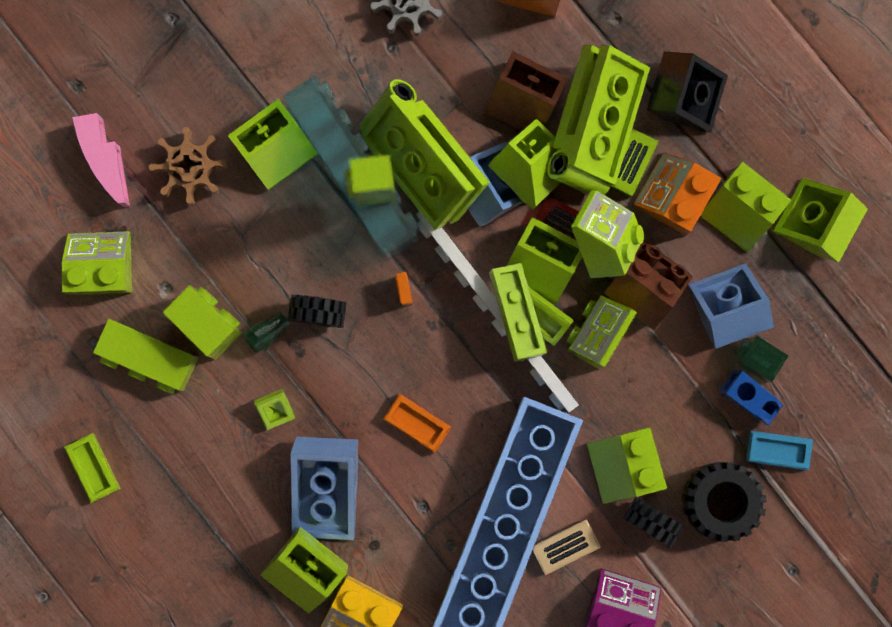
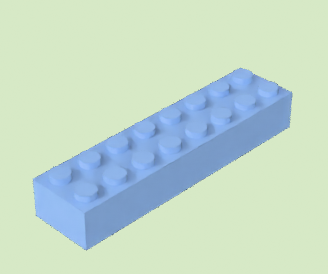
[432,397,583,627]

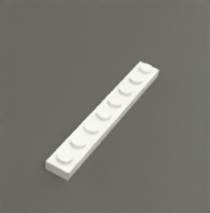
[416,211,578,413]

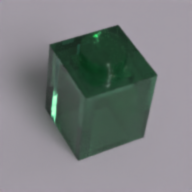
[735,335,789,383]

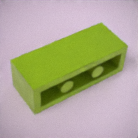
[344,155,396,206]
[93,318,199,394]

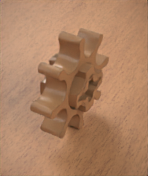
[149,127,229,206]

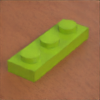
[489,263,547,362]

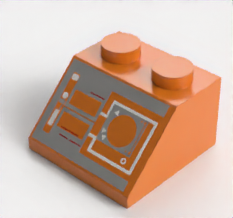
[632,152,722,236]

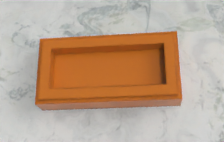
[383,393,452,453]

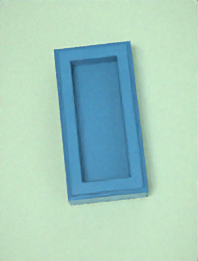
[745,431,813,470]

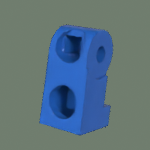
[718,370,783,426]

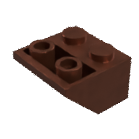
[484,51,569,132]
[604,239,693,330]

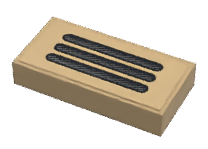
[533,519,601,575]

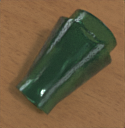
[243,311,291,354]

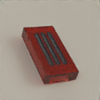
[535,195,579,240]

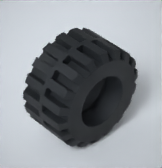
[682,462,767,542]

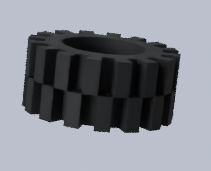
[287,295,347,328]
[623,497,685,548]

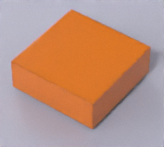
[395,272,413,307]

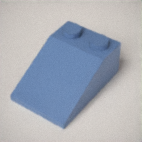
[291,437,358,540]

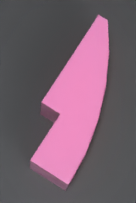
[72,113,130,207]

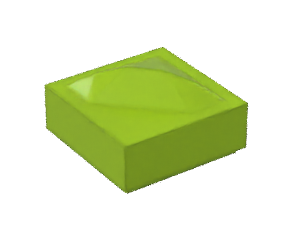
[254,388,295,430]

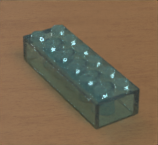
[283,76,420,261]

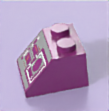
[583,568,662,627]

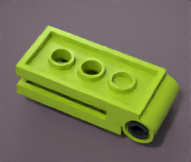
[547,44,650,195]
[360,79,490,230]

